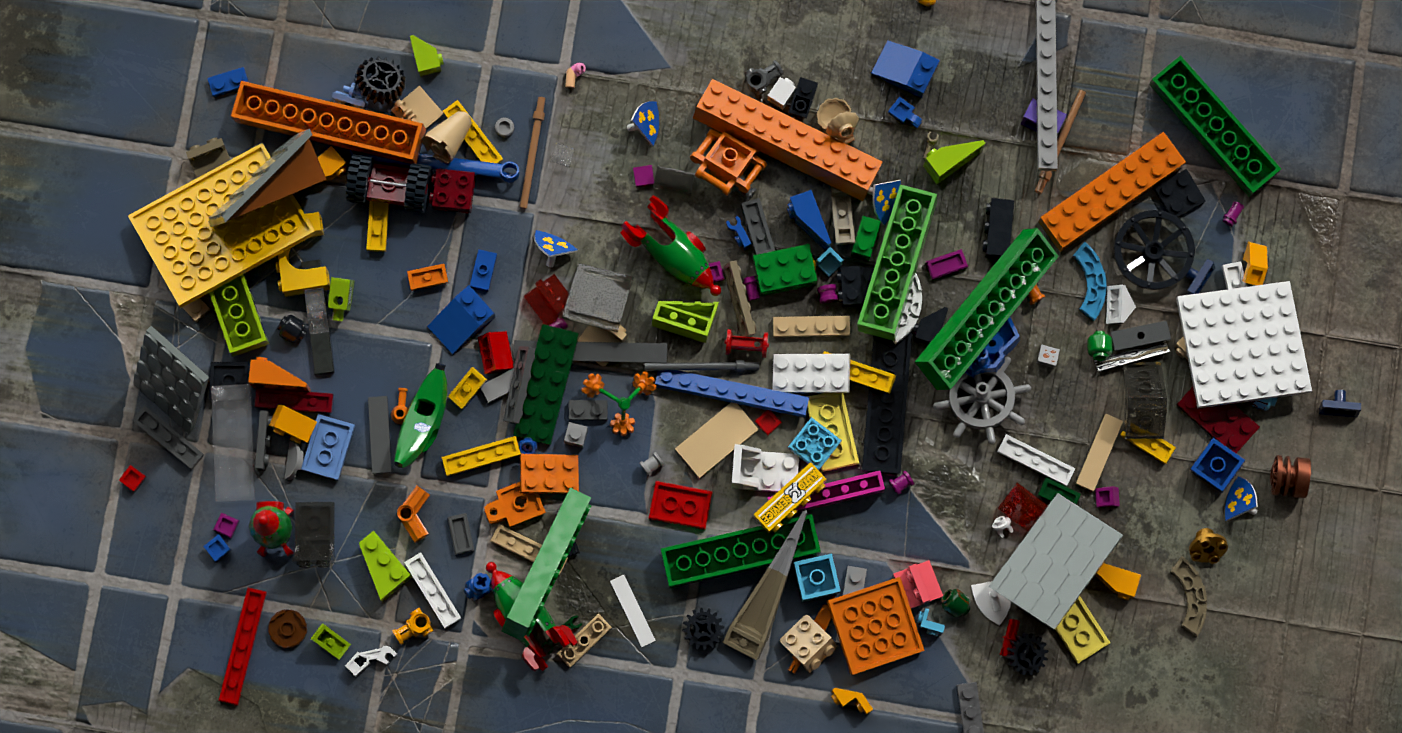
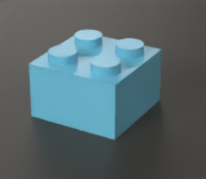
[793,554,841,602]

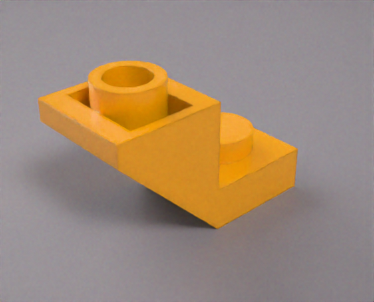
[1242,241,1268,286]
[831,688,873,714]

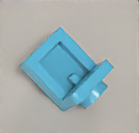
[917,608,945,636]

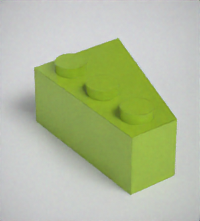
[652,301,719,343]
[359,530,412,602]

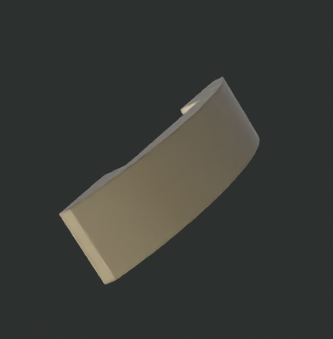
[830,186,855,245]

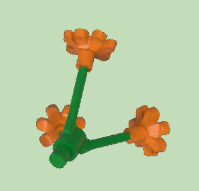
[581,371,656,436]

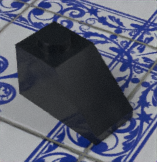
[912,307,948,345]

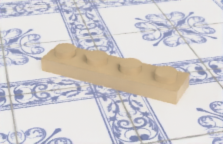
[773,316,850,337]

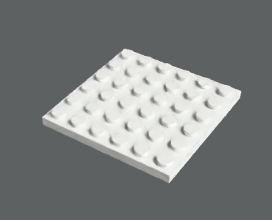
[1176,281,1312,408]

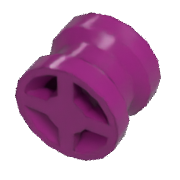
[817,284,838,304]

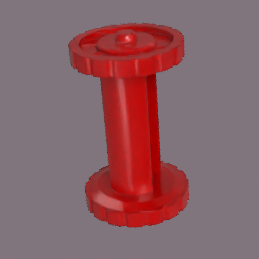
[724,329,769,358]

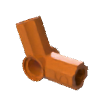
[397,485,430,543]

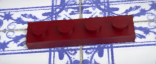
[255,388,334,414]

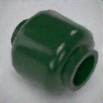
[941,589,970,617]

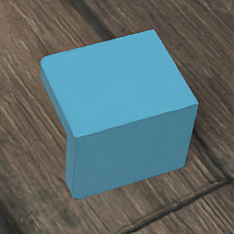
[816,247,844,277]

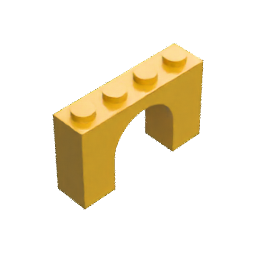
[276,212,330,297]

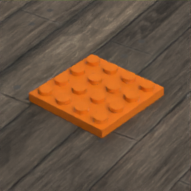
[827,577,925,675]

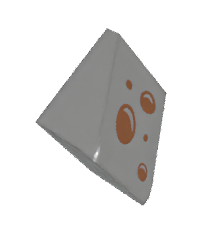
[1036,344,1060,368]

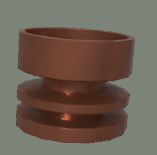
[1270,455,1311,498]

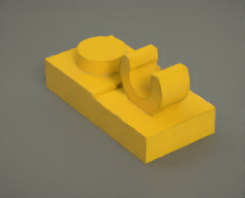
[448,367,487,409]

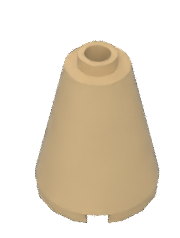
[421,111,472,164]

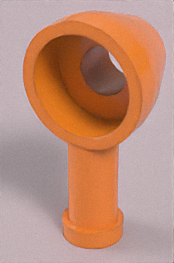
[391,388,408,425]

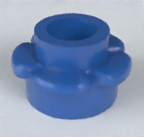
[518,438,537,454]

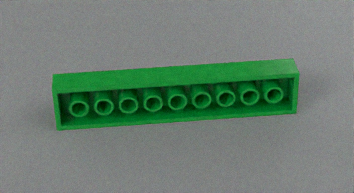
[915,228,1059,390]

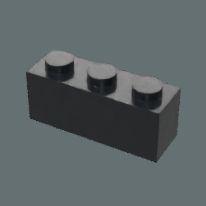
[982,198,1014,259]

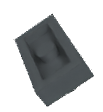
[569,400,608,420]

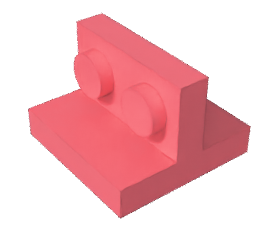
[893,560,943,609]

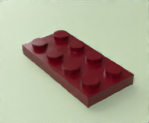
[1176,387,1260,453]

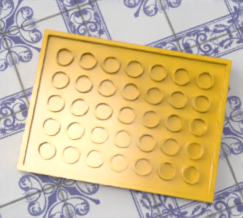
[128,143,316,308]

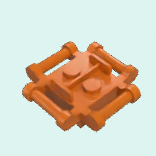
[690,129,767,196]

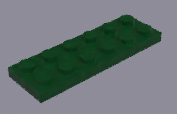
[513,324,580,445]

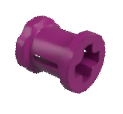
[889,471,915,495]

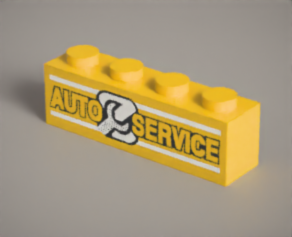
[753,462,827,533]

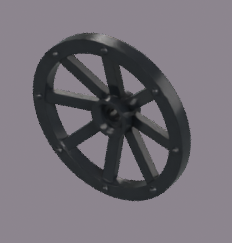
[1114,210,1195,290]

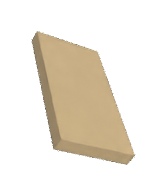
[675,402,759,479]

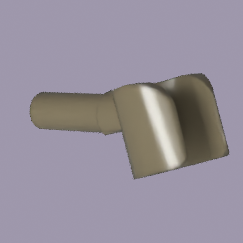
[923,132,939,159]

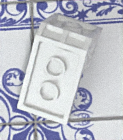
[731,444,799,492]

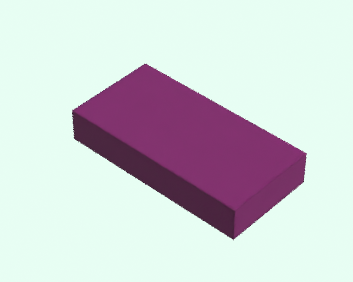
[926,249,968,280]

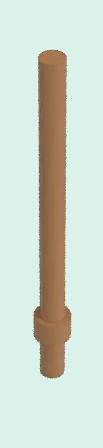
[1035,90,1086,194]
[519,97,546,209]

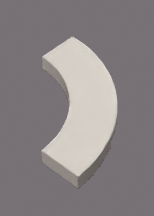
[892,273,922,345]

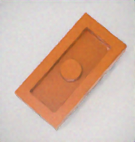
[407,264,449,291]

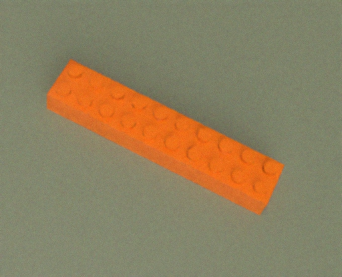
[693,79,882,201]
[231,81,426,164]

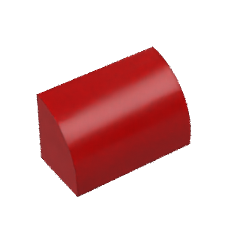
[478,331,514,374]

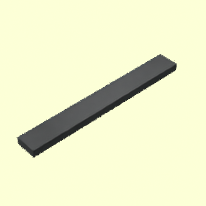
[514,340,668,363]

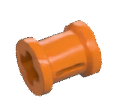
[1027,284,1045,305]

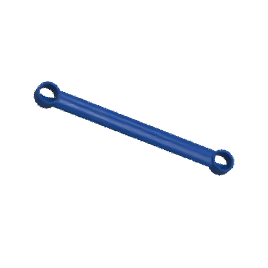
[350,150,519,183]

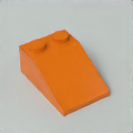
[248,357,311,392]

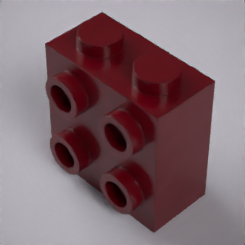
[429,169,476,213]

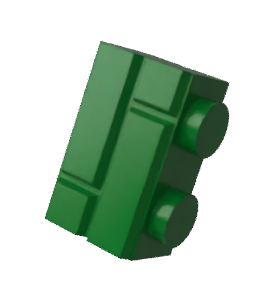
[851,216,881,261]

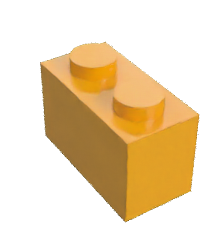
[269,405,317,444]

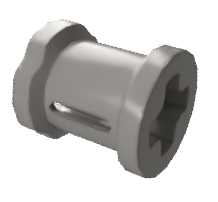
[639,452,665,477]

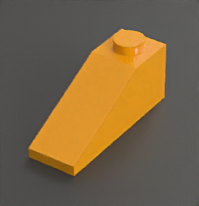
[318,146,348,183]
[1095,563,1141,600]

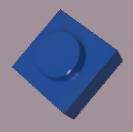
[203,534,231,562]

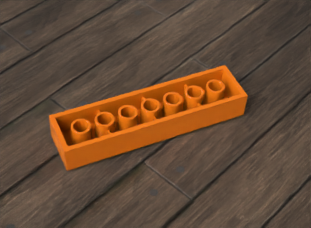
[1038,132,1186,252]

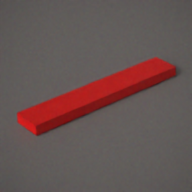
[218,587,267,705]

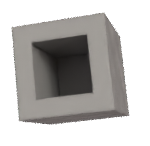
[564,422,588,448]

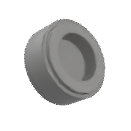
[495,118,514,138]

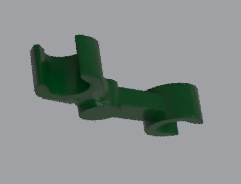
[541,615,582,655]

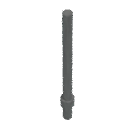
[644,360,759,372]

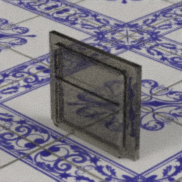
[562,263,634,332]

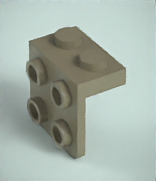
[186,137,230,178]

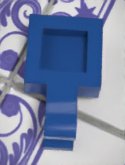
[888,97,922,128]
[726,216,751,251]

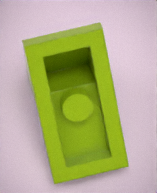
[311,623,351,660]

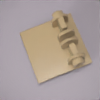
[391,86,444,129]

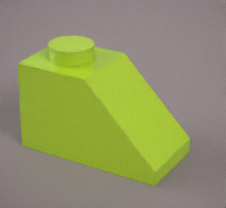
[410,35,444,76]

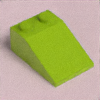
[923,140,985,184]

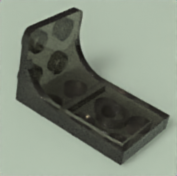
[292,502,335,568]

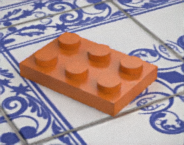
[520,454,579,494]

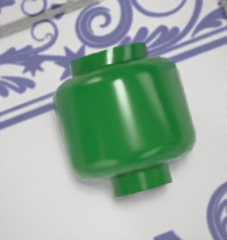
[1087,331,1113,361]

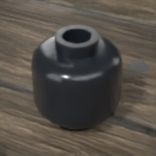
[277,315,307,343]

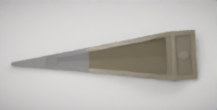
[723,510,807,660]

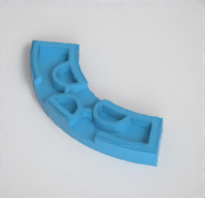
[1072,241,1107,321]

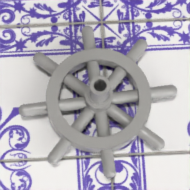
[933,357,1031,444]

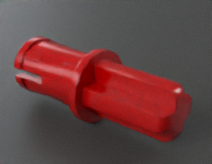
[999,619,1020,657]

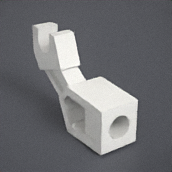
[345,646,397,677]

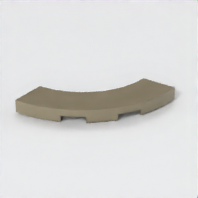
[1170,556,1207,637]

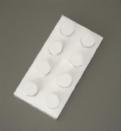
[773,354,850,393]

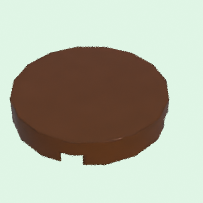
[268,609,307,648]

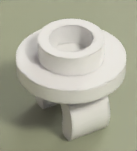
[992,516,1013,538]

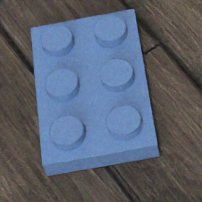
[301,414,355,481]

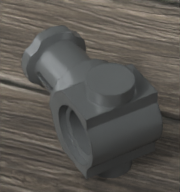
[744,60,784,96]

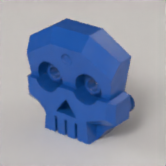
[965,317,1020,378]

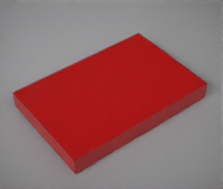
[648,481,713,530]

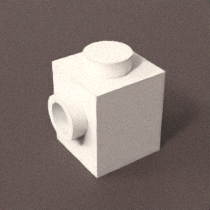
[767,77,796,110]

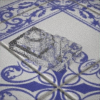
[304,288,329,334]

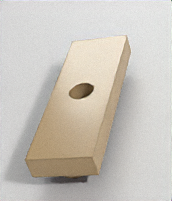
[557,613,612,668]

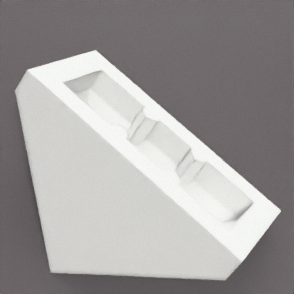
[1106,285,1136,324]

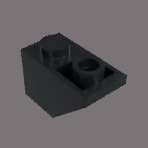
[789,77,818,119]

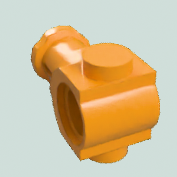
[392,608,433,645]

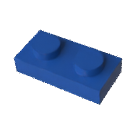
[208,67,249,97]

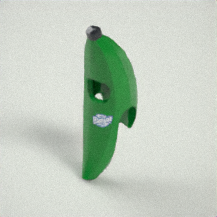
[394,363,447,468]

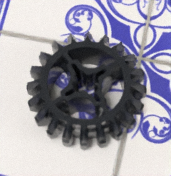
[354,56,406,106]

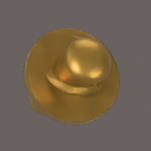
[1189,528,1228,564]

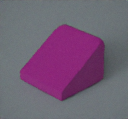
[1095,486,1120,508]

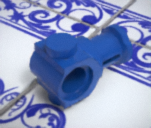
[464,573,492,602]

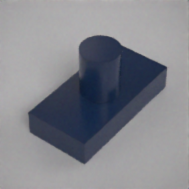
[1185,259,1215,295]
[1319,390,1361,418]

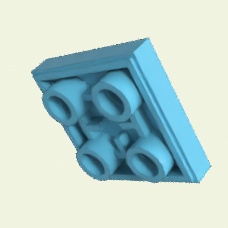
[788,417,842,470]

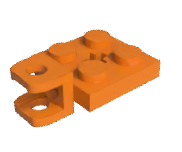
[484,482,546,527]

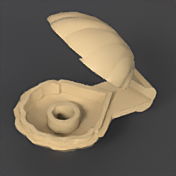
[817,98,859,144]

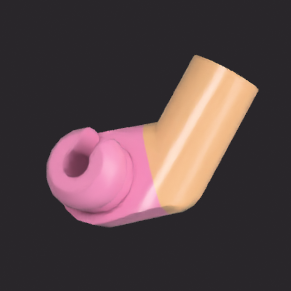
[565,63,586,88]

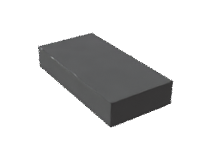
[448,513,475,555]

